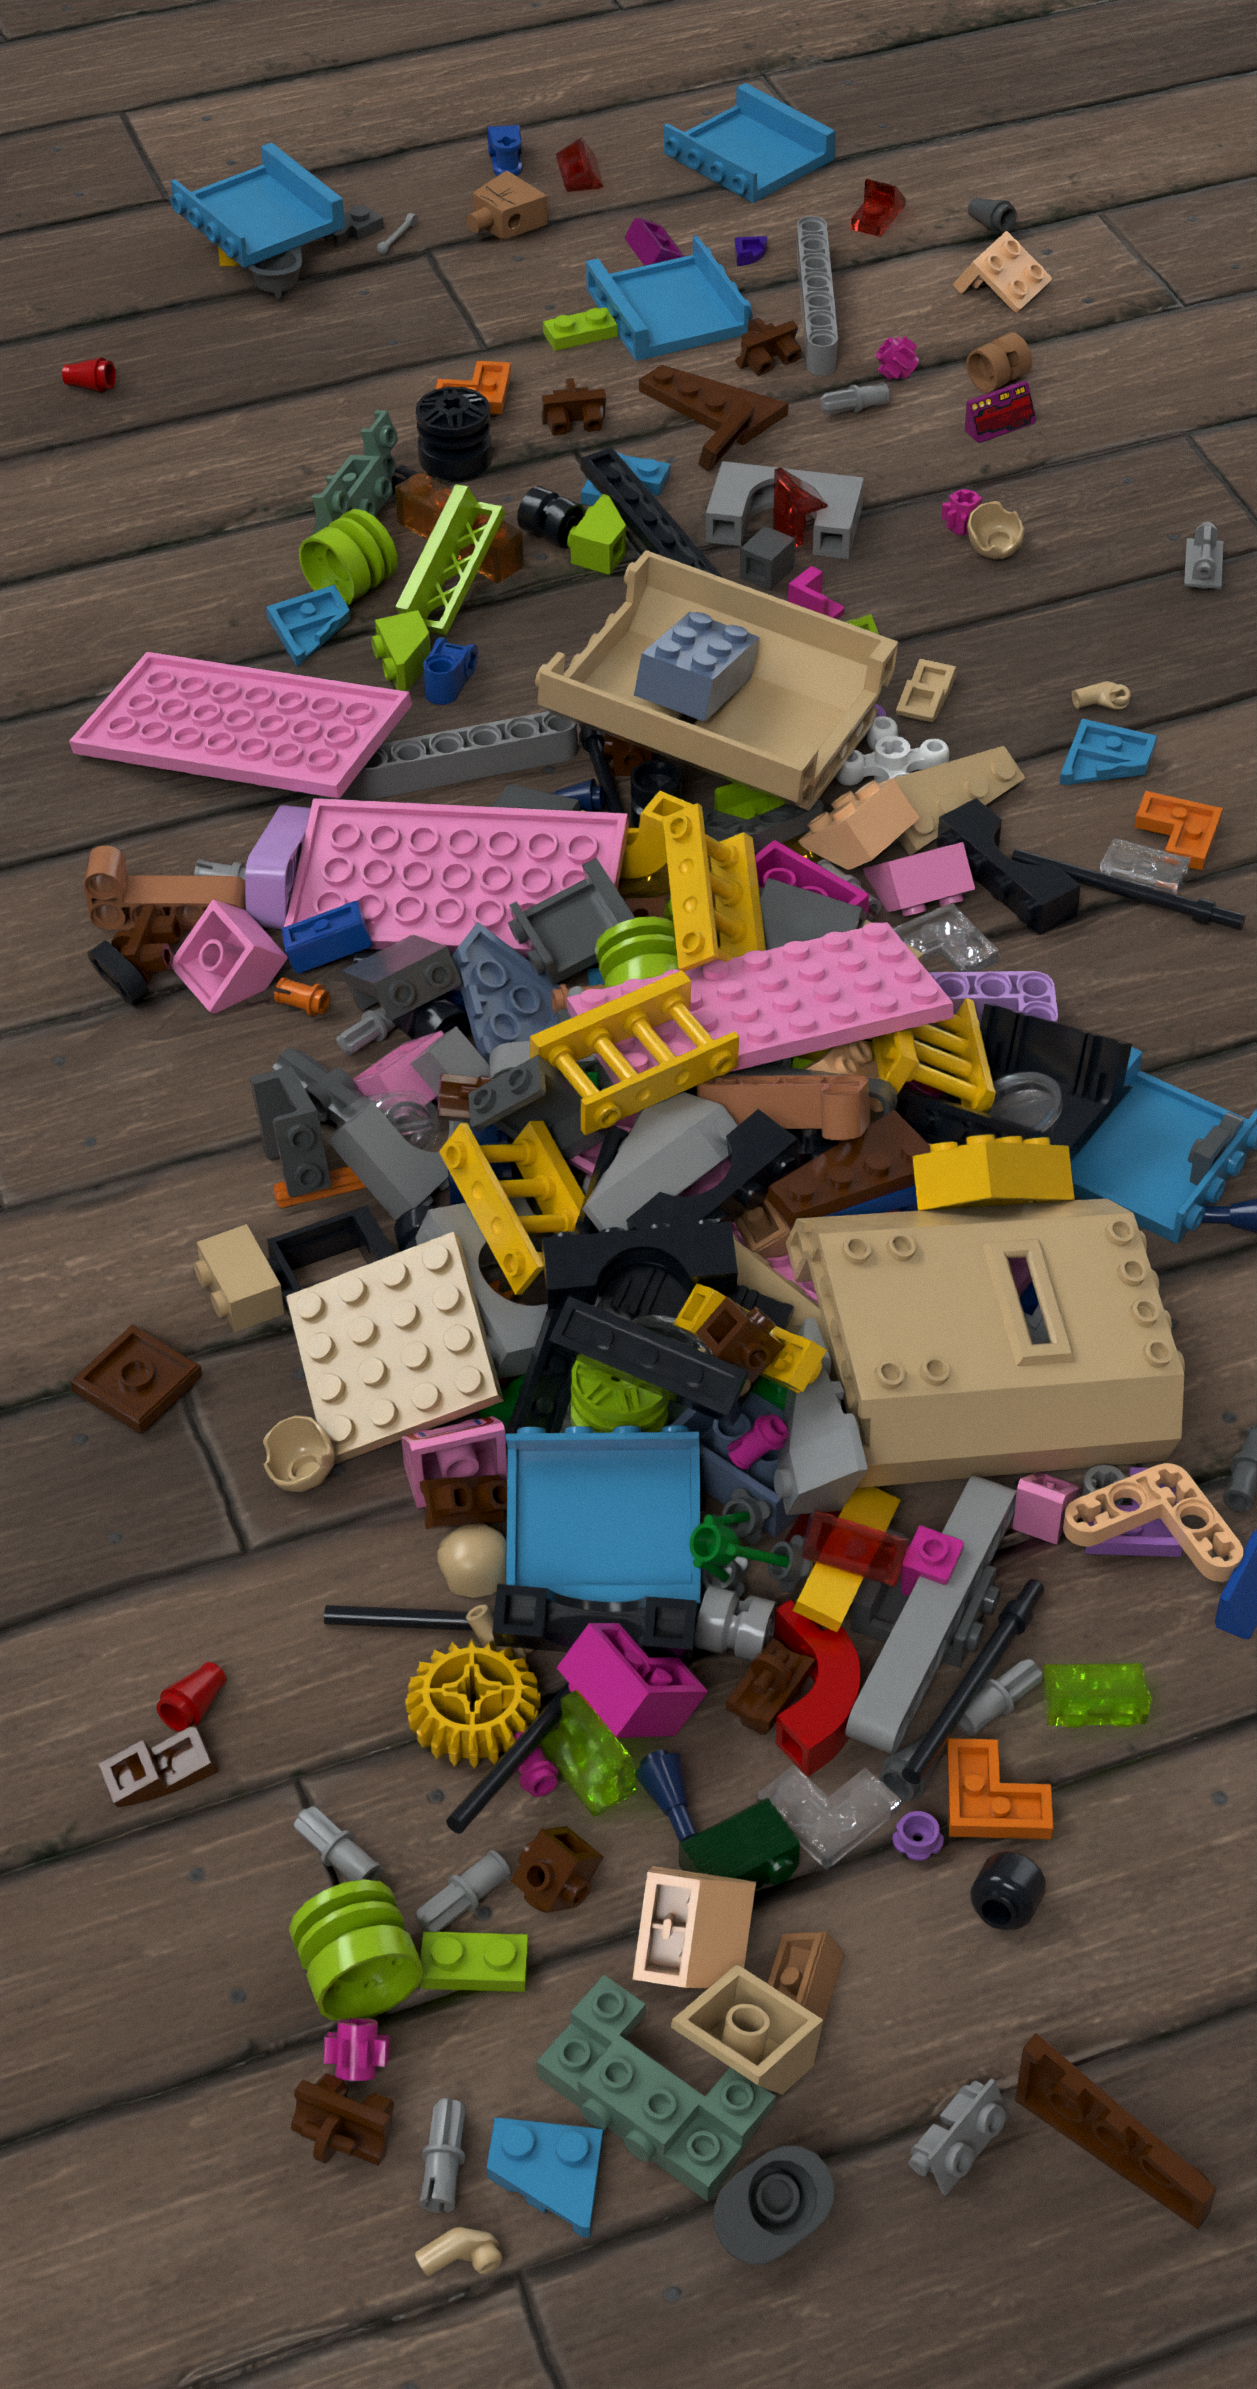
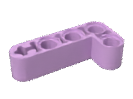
[245,805,311,930]
[928,971,1058,1029]

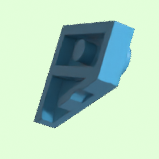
[266,585,350,666]
[1060,719,1157,785]
[487,2117,603,2238]

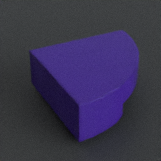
[734,236,767,266]

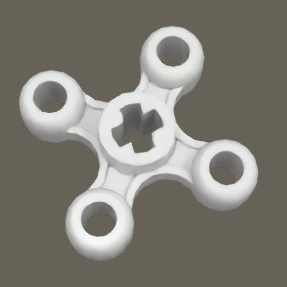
[835,716,949,786]

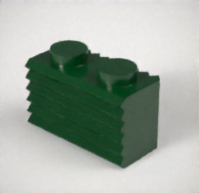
[679,1798,800,1889]

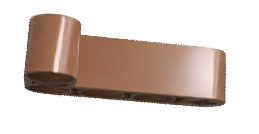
[84,845,246,930]
[697,1075,870,1140]

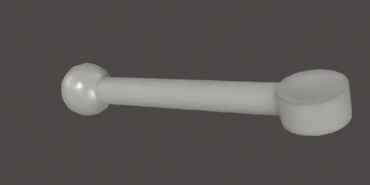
[377,213,418,255]

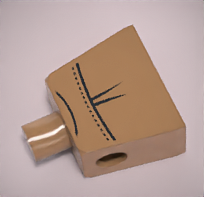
[466,171,548,239]

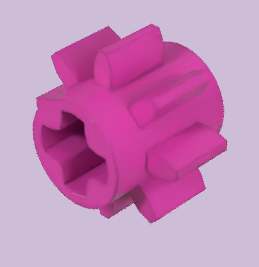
[876,336,919,380]
[941,489,983,535]
[323,2018,390,2081]

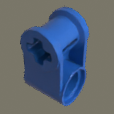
[487,125,522,176]
[423,637,478,705]

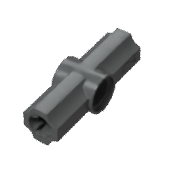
[272,1047,387,1127]

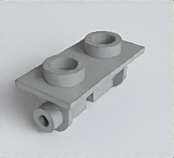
[1184,522,1223,589]
[908,2079,1010,2196]

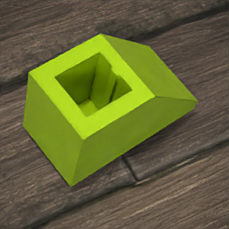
[567,494,626,575]
[371,610,430,691]

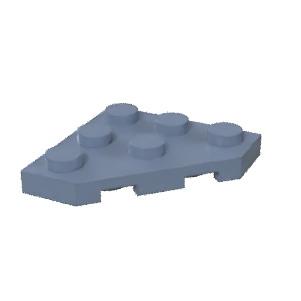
[452,922,560,1072]

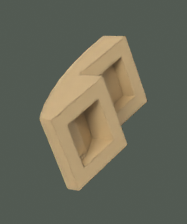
[896,659,957,723]

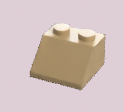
[671,1964,823,2095]

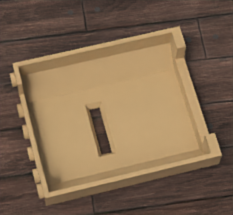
[535,550,899,811]
[786,1198,1185,1488]

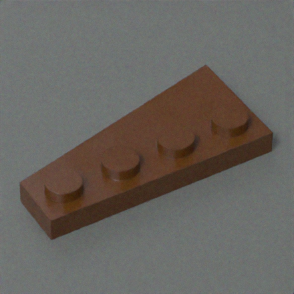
[639,365,789,446]
[767,1110,930,1227]
[1015,2033,1217,2230]

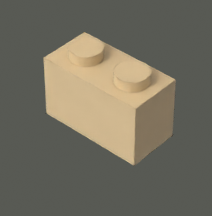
[194,1224,284,1333]

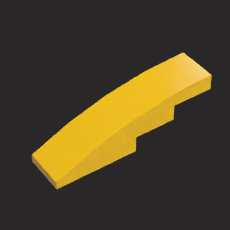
[793,1487,901,1632]

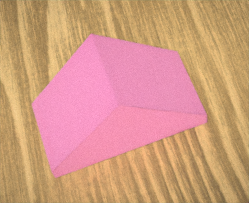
[1012,1472,1083,1545]

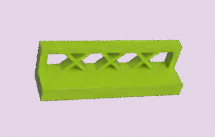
[395,484,506,635]

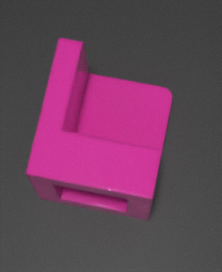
[788,566,844,619]

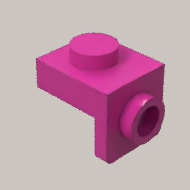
[896,1525,964,1596]

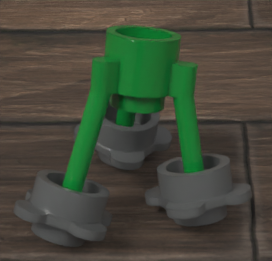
[689,1488,813,1599]

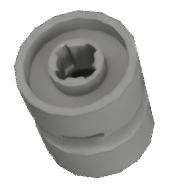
[694,1585,778,1661]

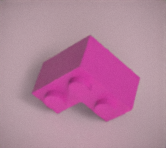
[557,1623,708,1738]

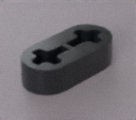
[87,940,149,1005]

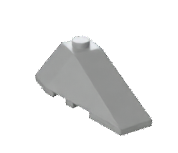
[583,1092,738,1231]
[774,1318,868,1515]

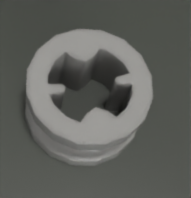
[1082,1464,1125,1505]

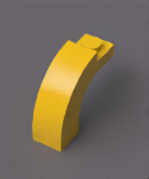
[582,791,694,878]
[673,1283,827,1394]

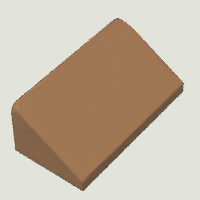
[734,1193,792,1258]
[767,1931,844,2039]

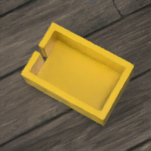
[912,1135,1075,1211]

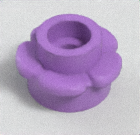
[892,1811,944,1861]

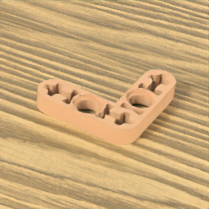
[1063,1463,1243,1582]

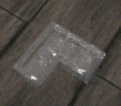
[892,903,999,972]
[757,1765,901,1870]

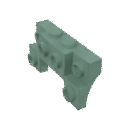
[309,410,398,537]
[537,1975,776,2202]

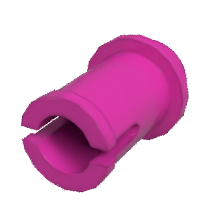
[727,1414,788,1470]
[514,1731,558,1797]

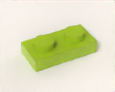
[543,307,618,351]
[420,1932,529,1992]

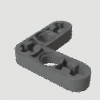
[702,799,824,853]

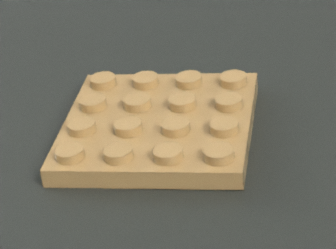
[286,1231,504,1465]

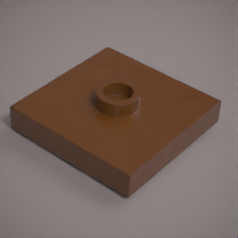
[70,1324,202,1434]

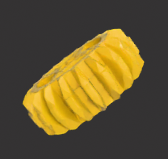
[405,1638,541,1769]

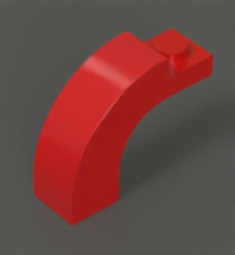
[774,1599,861,1777]

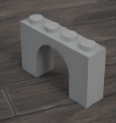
[706,461,864,559]
[327,1026,500,1220]
[415,1197,548,1379]

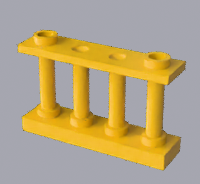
[662,803,766,971]
[530,970,739,1136]
[872,998,996,1113]
[439,1121,585,1295]

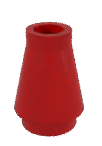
[62,357,116,393]
[156,1662,227,1732]

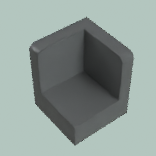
[740,527,795,590]

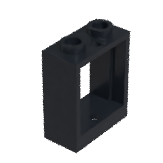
[267,1205,394,1316]

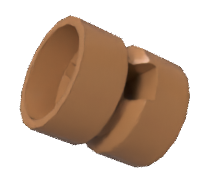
[966,332,1032,393]

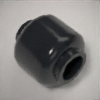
[970,1851,1046,1930]

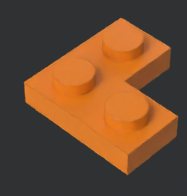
[435,361,511,415]
[1134,791,1223,871]
[946,1738,1053,1839]

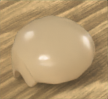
[967,501,1025,560]
[263,1415,335,1492]
[437,1523,507,1598]

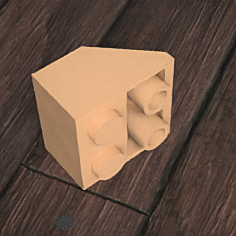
[798,778,919,870]
[632,1866,756,1988]

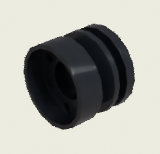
[416,387,492,480]

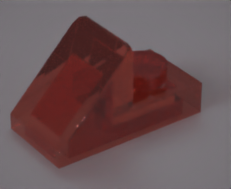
[851,179,906,237]
[773,468,828,547]

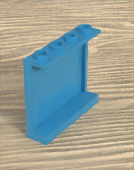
[664,83,835,203]
[170,142,345,268]
[586,236,752,361]
[1071,1047,1257,1244]
[506,1425,701,1614]

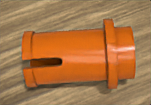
[274,977,331,1017]

